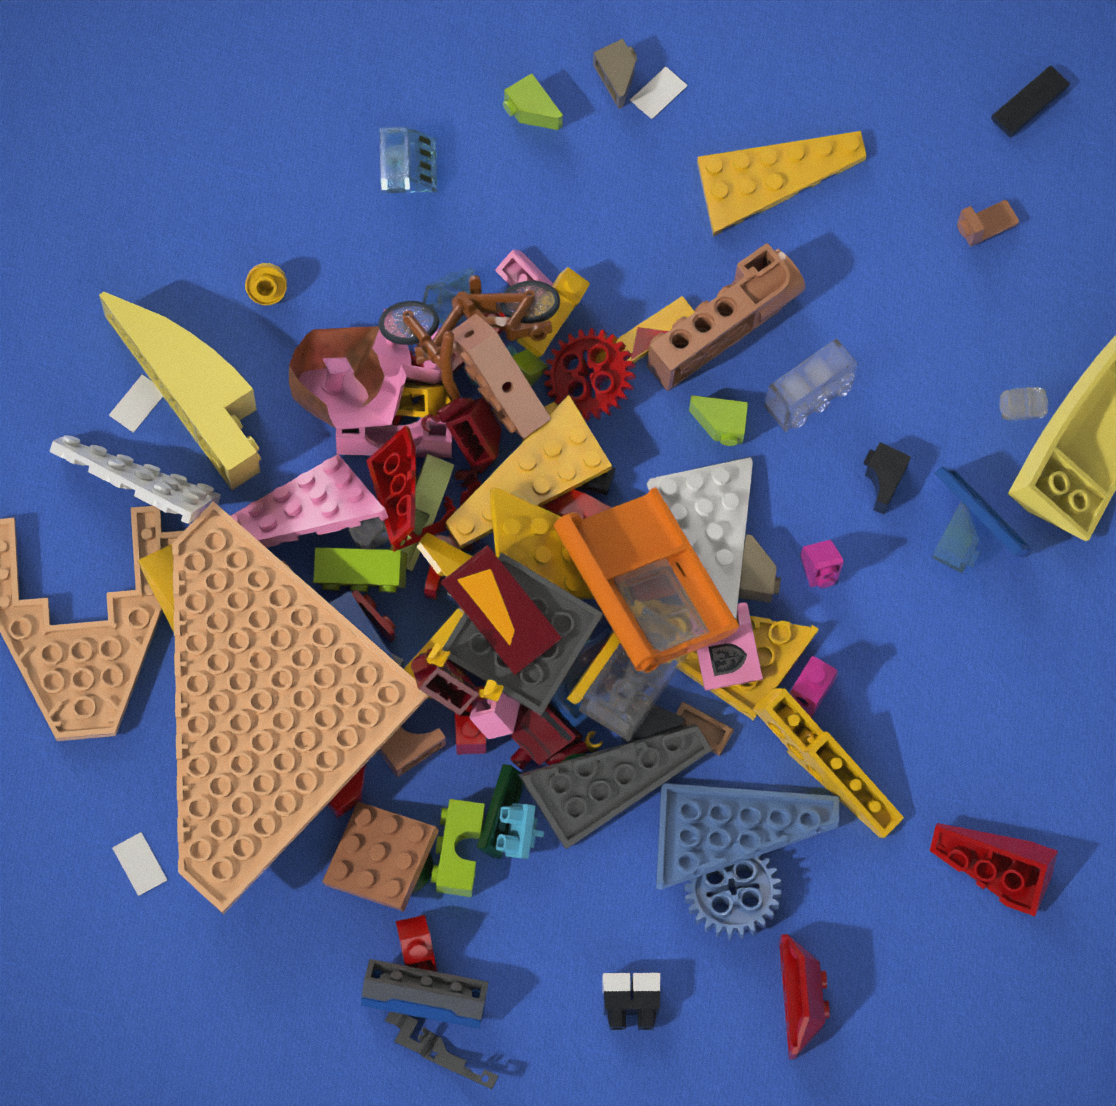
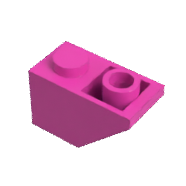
[800,539,844,588]

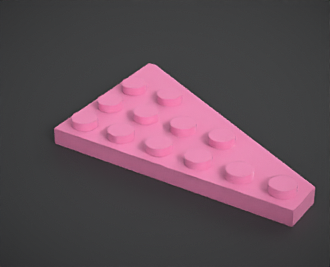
[230,454,388,548]

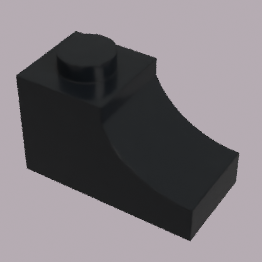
[863,442,911,515]

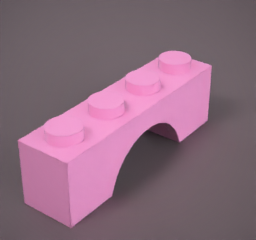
[336,417,453,458]

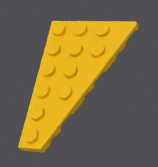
[489,488,630,600]
[624,597,819,721]

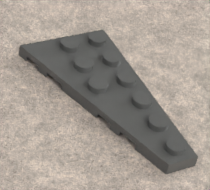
[518,724,712,849]

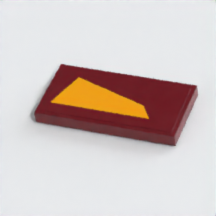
[441,545,562,676]

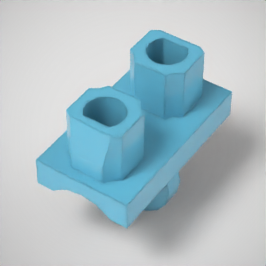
[495,803,545,859]

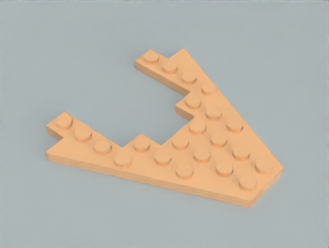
[0,506,185,741]

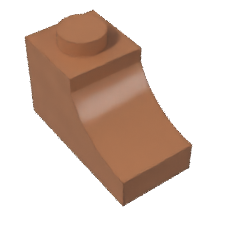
[378,726,446,778]

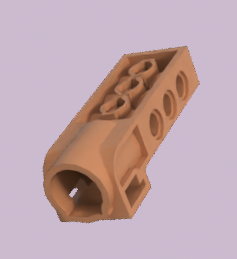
[647,243,806,391]

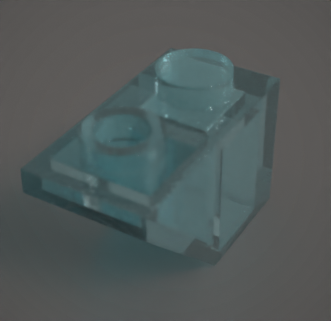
[420,268,475,325]

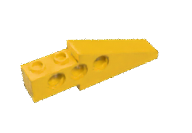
[753,688,904,838]

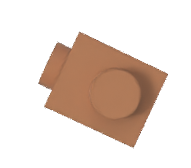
[957,200,1019,247]

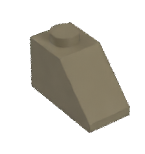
[593,39,638,109]
[738,534,781,603]

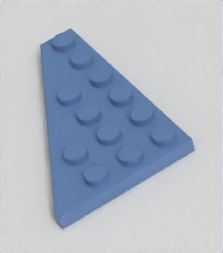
[656,783,839,889]

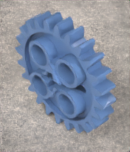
[684,855,782,940]

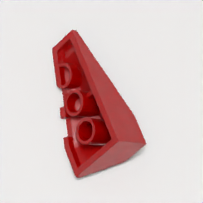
[366,425,416,546]
[930,823,1058,917]

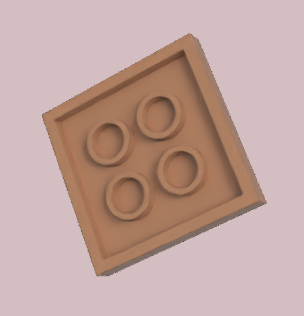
[322,802,439,912]

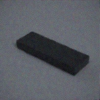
[991,65,1070,138]

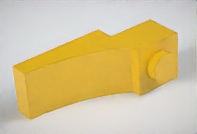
[516,267,590,358]

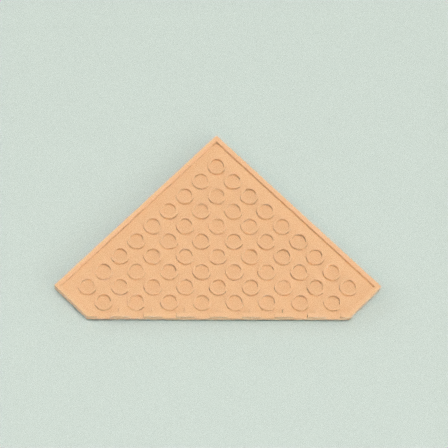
[172,501,429,915]

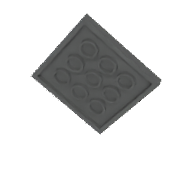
[442,552,603,716]

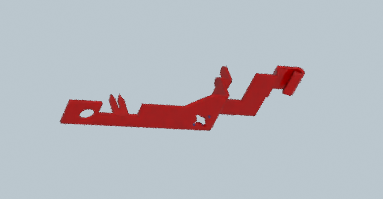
[393,481,481,552]

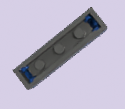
[361,959,489,1029]

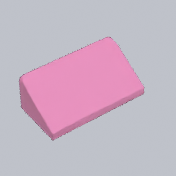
[495,250,553,307]

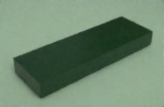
[477,764,524,859]

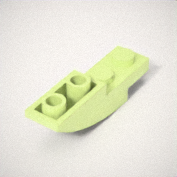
[389,454,454,571]

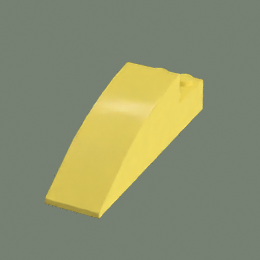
[99,292,261,490]

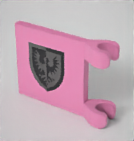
[690,603,763,691]

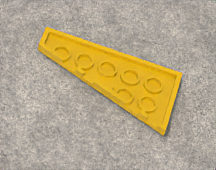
[697,131,866,237]
[446,395,612,549]

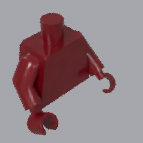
[421,397,502,487]

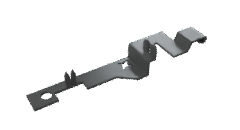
[385,1011,499,1089]

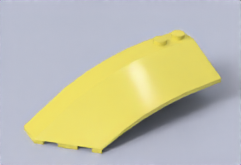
[1008,335,1116,541]

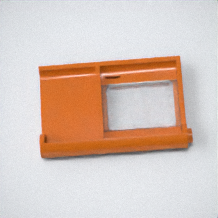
[554,487,739,673]

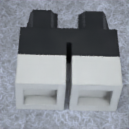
[602,973,660,1030]

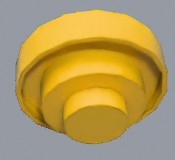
[245,263,287,305]

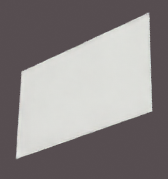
[630,67,688,119]
[109,375,163,433]
[112,832,167,896]

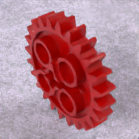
[543,328,636,421]

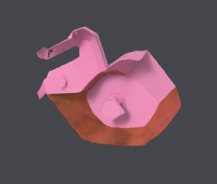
[289,309,452,430]

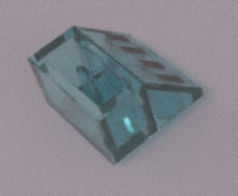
[380,127,438,193]

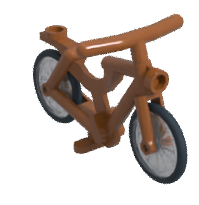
[379,275,560,401]

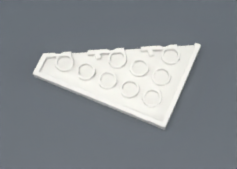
[50,435,221,524]
[647,457,753,633]

